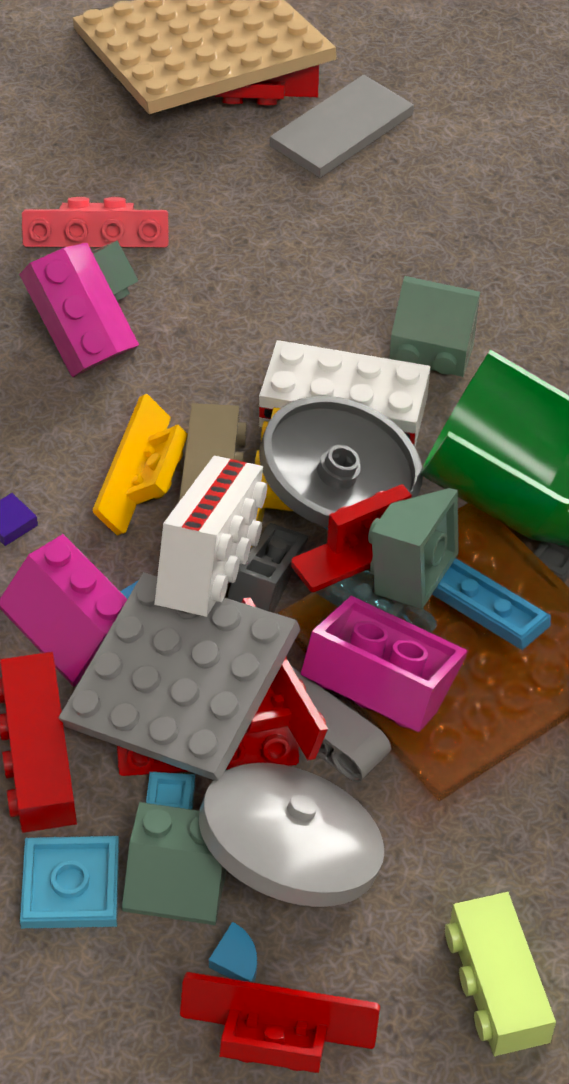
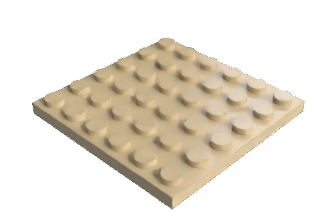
[73,0,336,114]

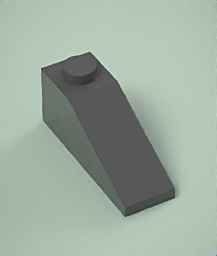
[228,523,308,613]

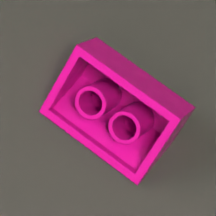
[19,243,139,377]
[0,534,127,687]
[300,596,468,732]

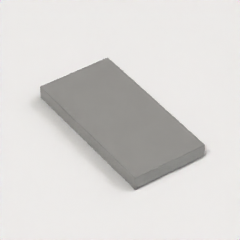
[270,75,414,178]

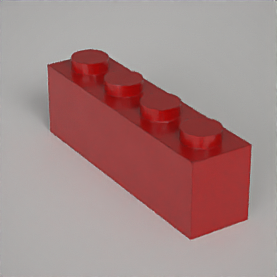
[0,652,77,833]

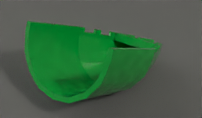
[420,350,569,547]

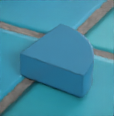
[209,922,257,983]

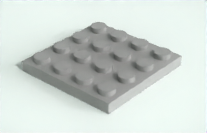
[59,572,300,781]

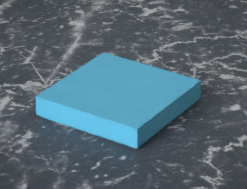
[20,836,119,929]

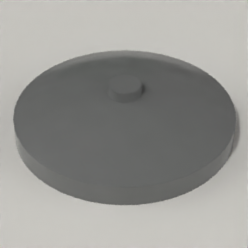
[259,396,423,528]

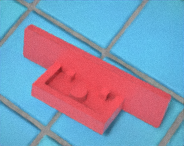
[22,197,169,247]

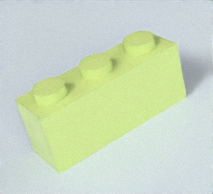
[445,892,556,1056]

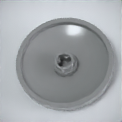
[199,763,384,907]

